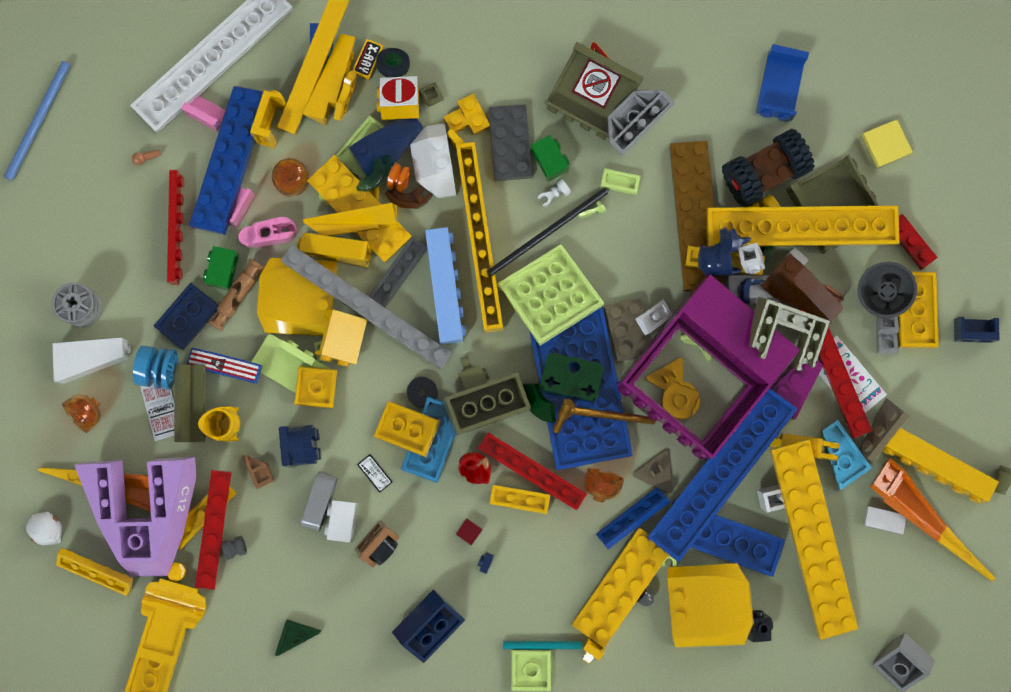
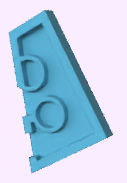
[820,420,872,490]

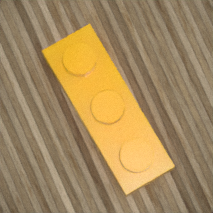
[489,485,550,514]

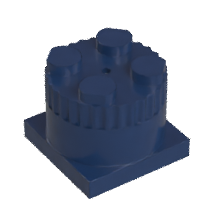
[278,425,322,468]

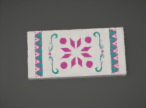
[817,336,887,413]

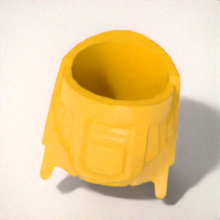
[198,406,241,442]

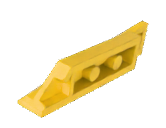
[303,34,356,125]
[303,203,398,236]

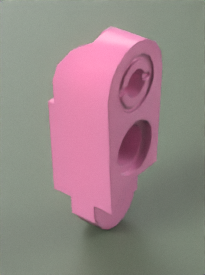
[238,217,297,248]

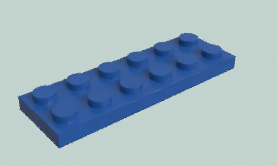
[670,500,785,577]

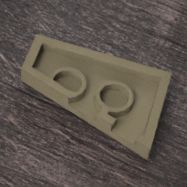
[859,398,909,462]

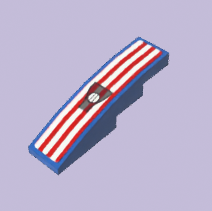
[186,347,263,384]

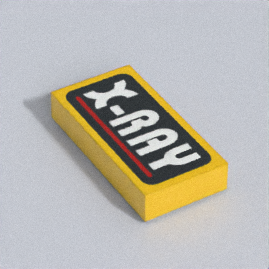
[352,39,384,80]

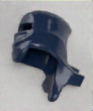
[698,227,751,277]

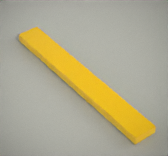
[277,0,350,135]

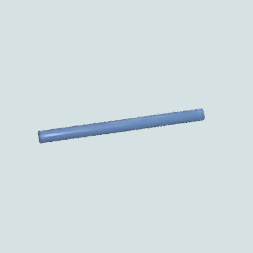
[4,61,71,181]

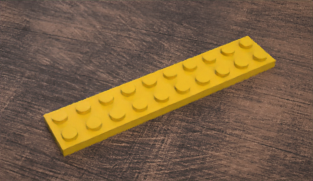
[707,206,899,247]
[770,439,858,640]

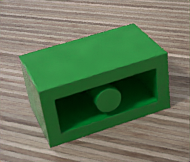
[530,134,570,182]
[203,246,239,290]

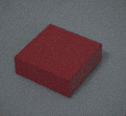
[456,518,483,546]

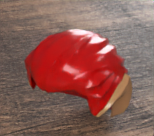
[458,452,491,484]

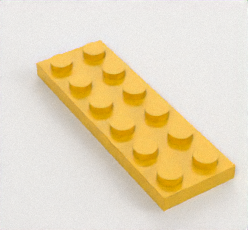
[307,155,412,263]
[572,528,668,648]

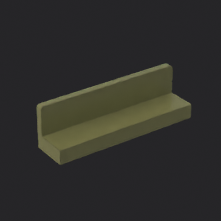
[174,364,206,442]

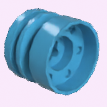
[133,345,178,390]

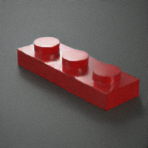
[899,213,938,270]

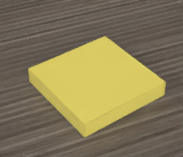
[862,120,913,168]

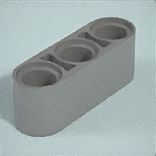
[300,471,338,531]

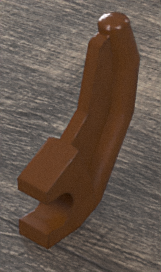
[385,187,432,209]

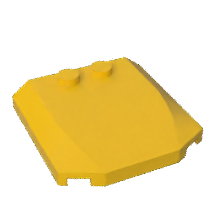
[257,258,338,336]
[667,563,754,647]

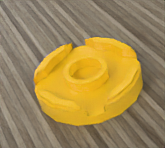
[661,381,700,420]

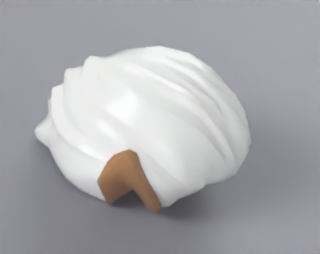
[26,511,62,546]

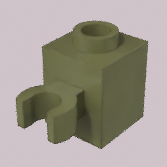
[458,356,489,390]

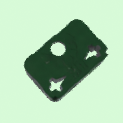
[540,353,604,403]

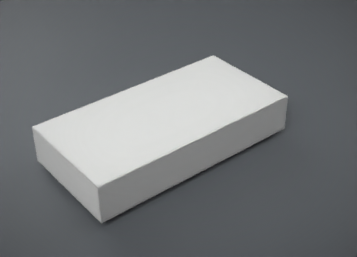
[863,506,906,534]

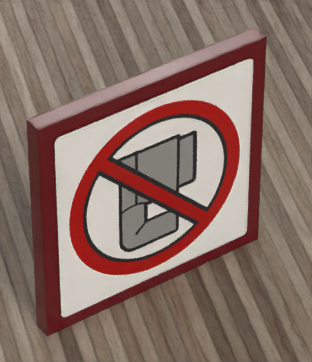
[571,59,622,109]

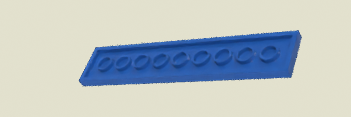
[647,388,797,563]

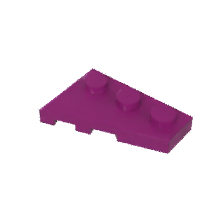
[771,360,823,420]

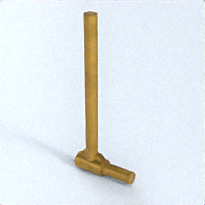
[553,399,655,433]

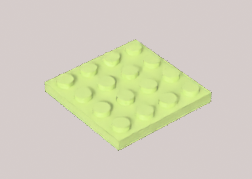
[498,244,604,346]

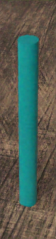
[503,641,582,649]

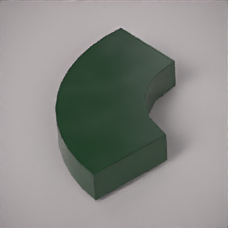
[522,383,556,423]

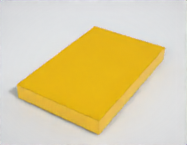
[373,401,441,457]

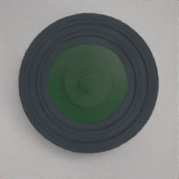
[376,48,410,77]

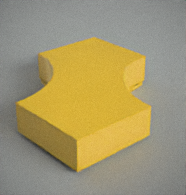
[334,71,357,121]

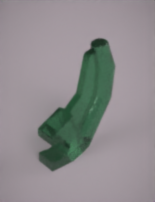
[356,155,392,192]

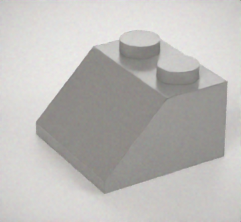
[873,633,935,692]

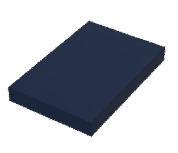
[154,282,218,351]

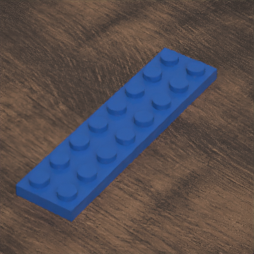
[189,86,263,235]

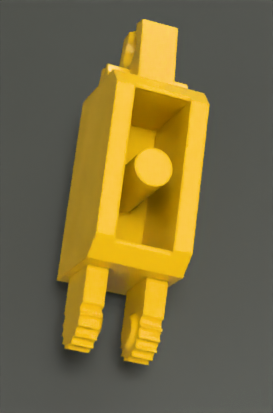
[769,433,840,461]

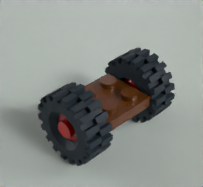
[722,128,815,207]

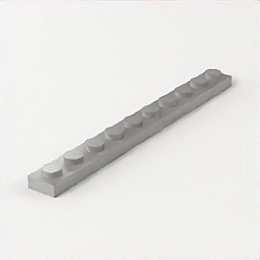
[281,245,452,370]

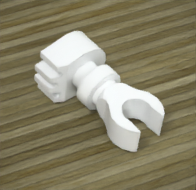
[538,179,571,207]

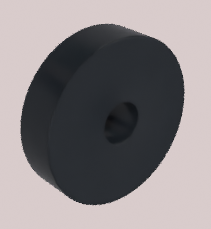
[407,377,438,408]

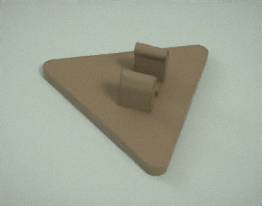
[633,451,672,493]

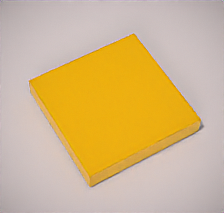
[294,366,338,409]

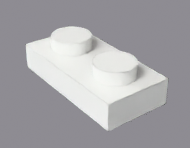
[635,299,672,335]

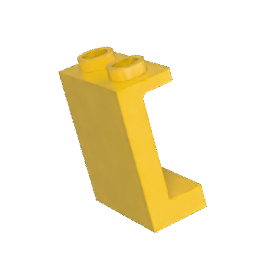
[250,90,286,149]
[315,309,367,367]

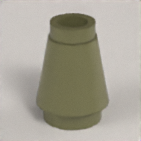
[994,465,1011,495]

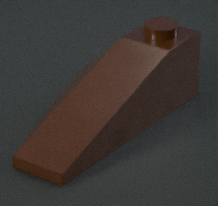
[760,254,844,323]

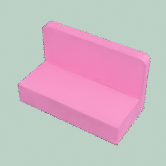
[181,96,226,132]
[229,187,255,228]

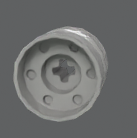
[52,283,103,328]

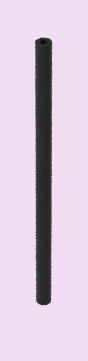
[486,188,608,277]

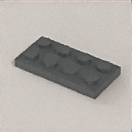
[489,104,532,181]

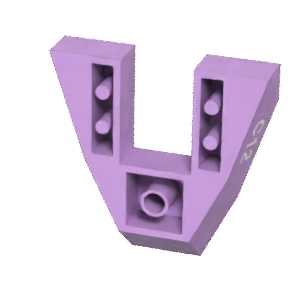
[75,457,196,577]

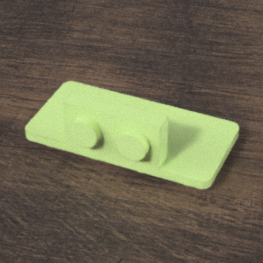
[252,334,330,393]

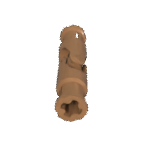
[208,259,264,331]

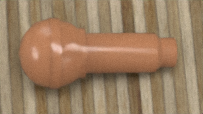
[132,150,161,165]

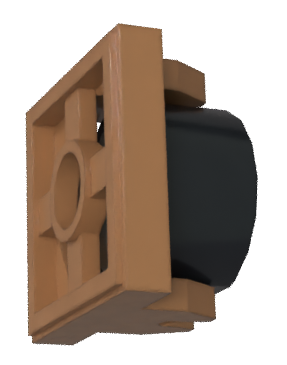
[355,520,399,567]

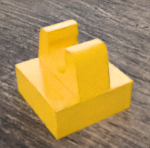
[583,637,605,664]

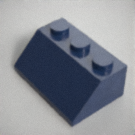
[392,589,465,663]

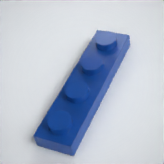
[596,487,670,549]

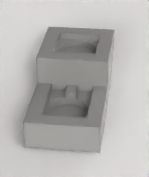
[876,316,899,354]

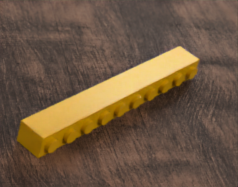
[456,142,503,334]

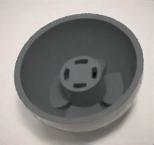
[858,262,917,318]

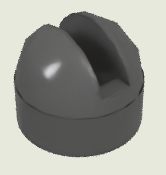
[637,589,654,606]

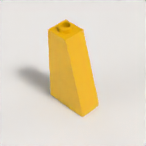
[297,233,372,268]

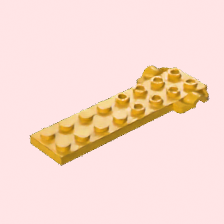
[124,578,207,692]

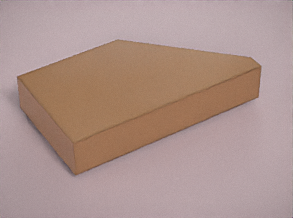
[243,455,275,489]

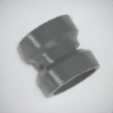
[221,536,247,560]

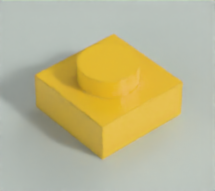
[444,108,469,133]

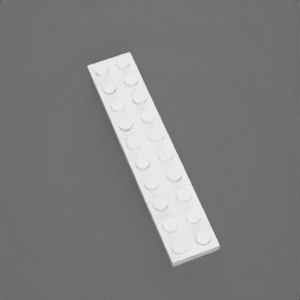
[130,0,294,133]

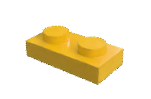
[457,93,490,135]

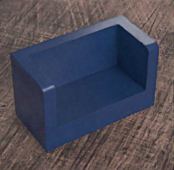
[954,316,1000,343]

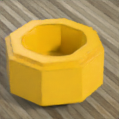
[167,562,187,582]

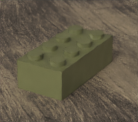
[443,372,531,437]

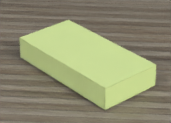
[600,168,641,195]

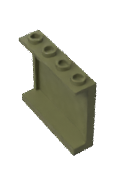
[544,42,643,140]
[786,154,879,254]

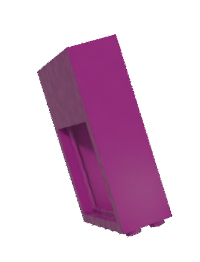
[615,274,800,459]

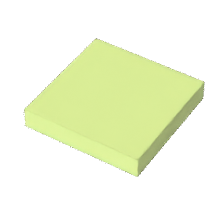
[511,650,551,691]

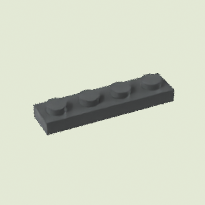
[369,236,428,308]

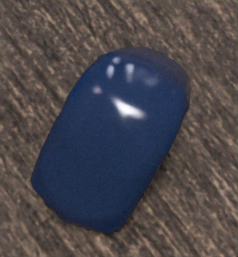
[738,278,764,304]

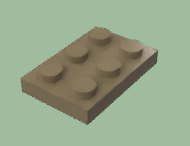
[604,298,652,363]

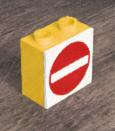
[376,76,419,120]

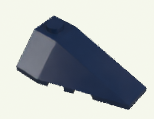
[348,118,424,184]

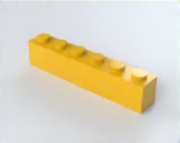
[882,428,999,504]

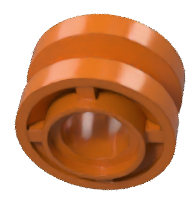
[387,163,411,193]

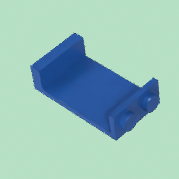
[756,44,809,122]

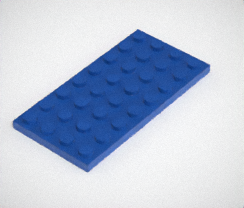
[529,307,633,471]

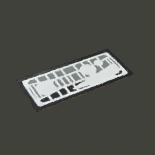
[357,454,392,493]

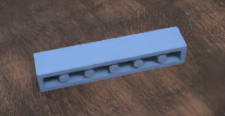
[425,227,466,345]

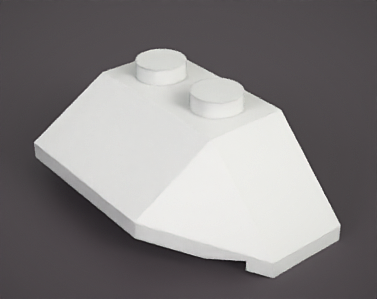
[410,123,456,198]

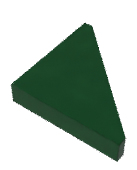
[275,619,322,656]

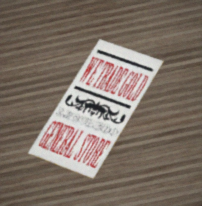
[140,382,174,441]

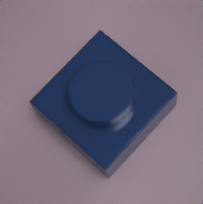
[477,552,494,574]

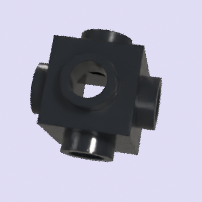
[747,610,773,643]

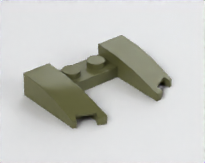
[749,297,830,371]

